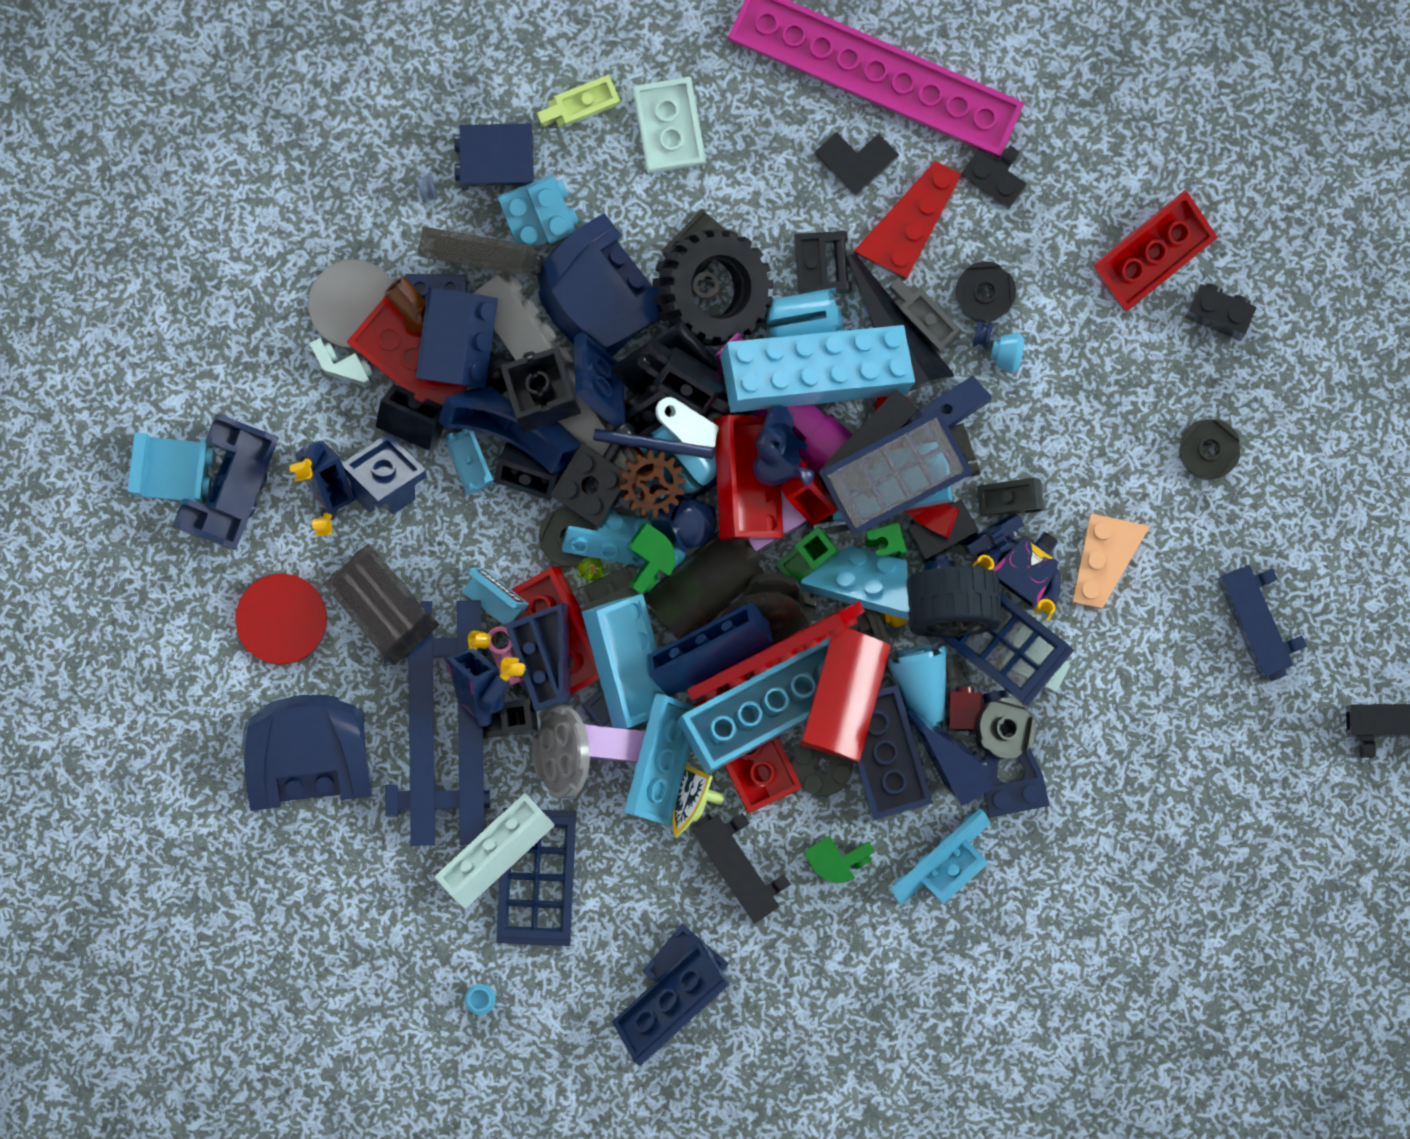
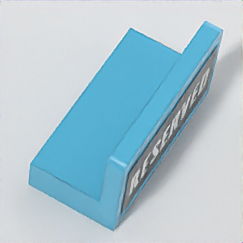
[462,568,529,626]

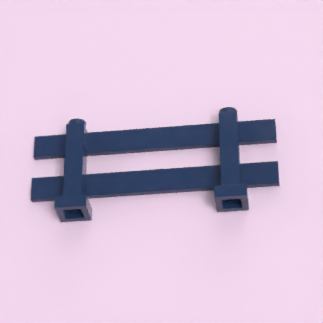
[383,600,490,846]

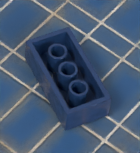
[855,685,933,822]

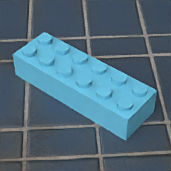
[720,325,915,413]
[677,638,829,774]

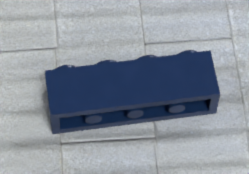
[647,602,774,697]

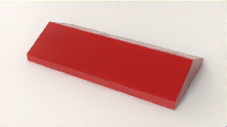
[1093,190,1218,312]
[694,678,803,814]

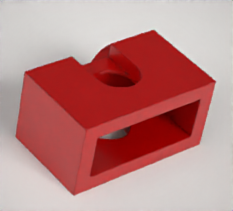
[779,459,838,526]

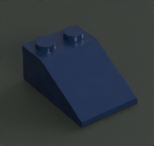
[907,709,994,806]

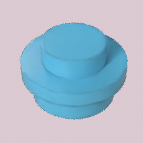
[465,984,496,1015]

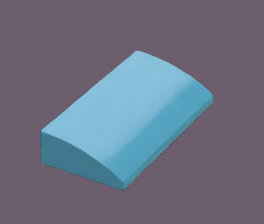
[582,594,667,729]

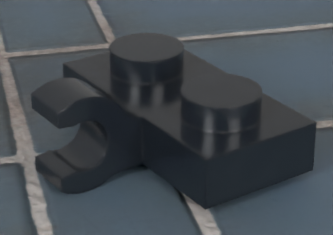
[961,145,1027,209]

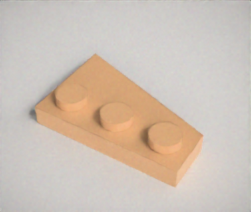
[1072,514,1150,609]

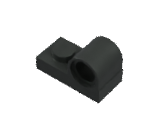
[977,477,1044,517]

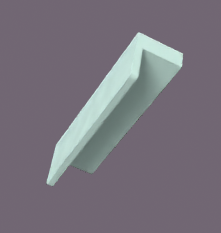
[435,793,555,909]

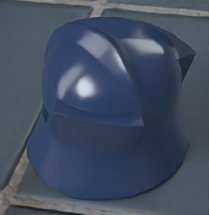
[651,494,716,553]

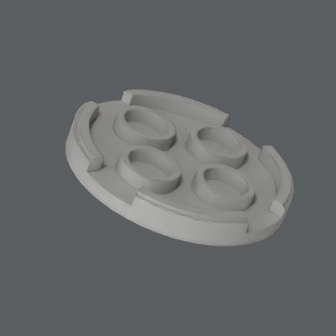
[308,259,393,349]
[532,706,590,799]

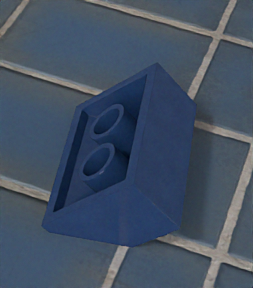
[415,287,498,389]

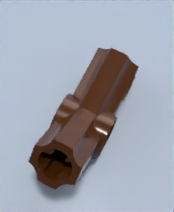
[385,276,426,335]

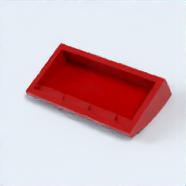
[714,415,784,540]
[800,628,891,763]

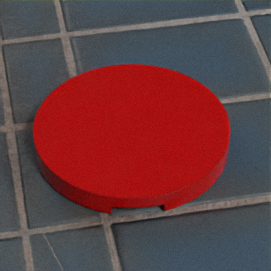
[235,574,327,665]

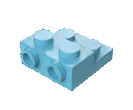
[497,174,579,253]

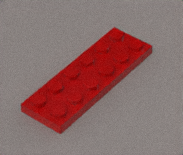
[687,601,865,701]

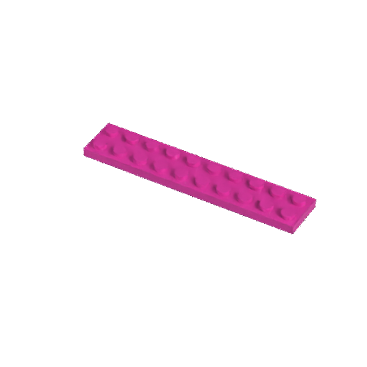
[728,0,1025,159]

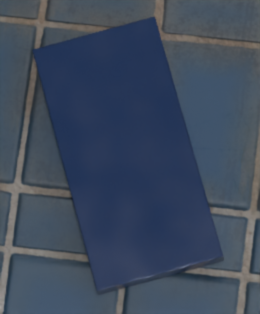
[612,940,730,1066]

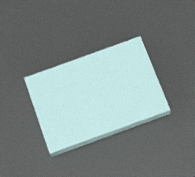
[632,76,706,174]

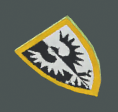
[672,765,724,838]

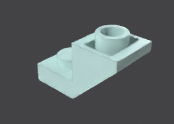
[309,338,373,387]

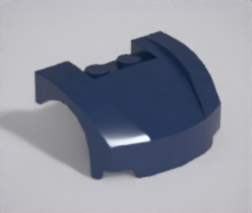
[536,213,662,357]
[243,695,373,811]

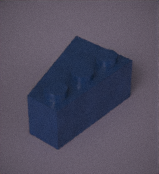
[505,604,571,711]

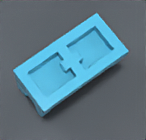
[445,429,495,495]

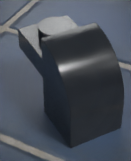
[483,699,539,739]

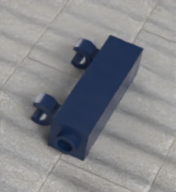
[1217,565,1307,682]

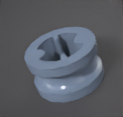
[417,173,438,203]

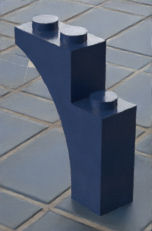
[438,385,581,473]

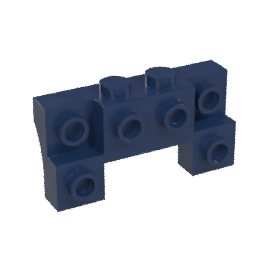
[172,414,279,550]

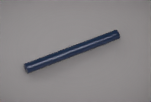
[593,429,714,459]

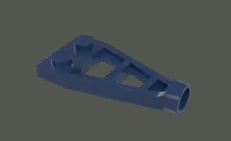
[983,690,1050,818]

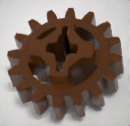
[618,449,686,517]

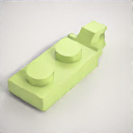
[537,75,621,128]

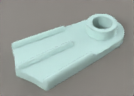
[656,397,719,458]

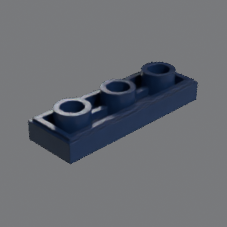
[913,375,992,445]

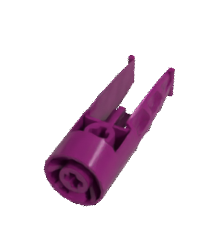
[715,332,853,475]

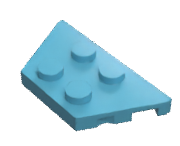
[801,546,910,620]

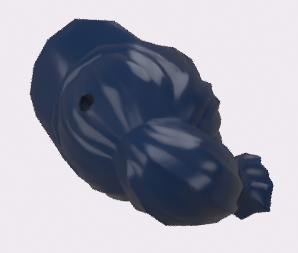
[752,405,814,487]

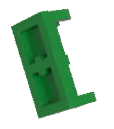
[864,523,907,560]

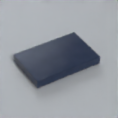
[574,332,625,427]

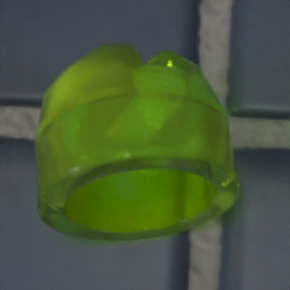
[577,557,604,581]

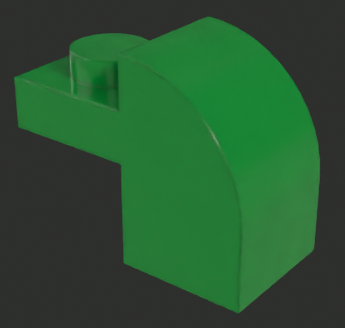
[625,523,675,594]
[775,527,840,584]
[803,836,875,883]

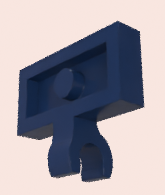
[961,513,1024,557]

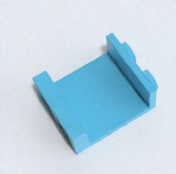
[128,432,215,503]

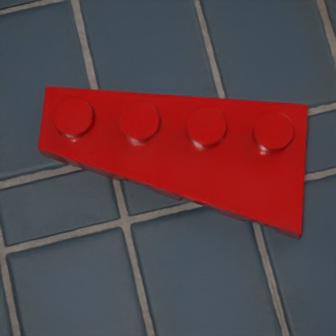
[853,161,962,280]

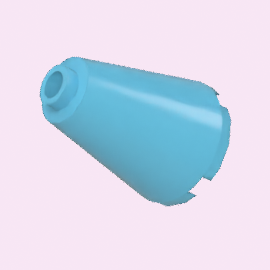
[886,643,946,727]

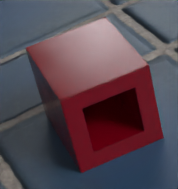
[948,687,981,731]

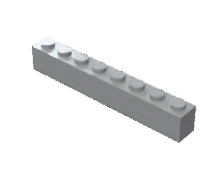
[473,273,643,471]

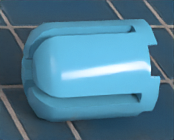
[766,288,844,338]
[640,425,717,494]

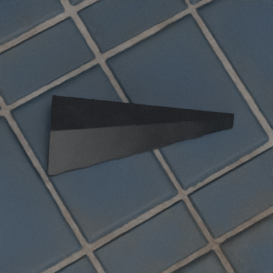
[847,254,954,392]

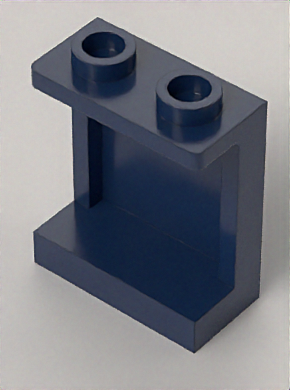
[454,123,534,190]

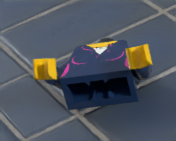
[290,441,355,537]
[972,532,1061,621]
[446,630,525,727]

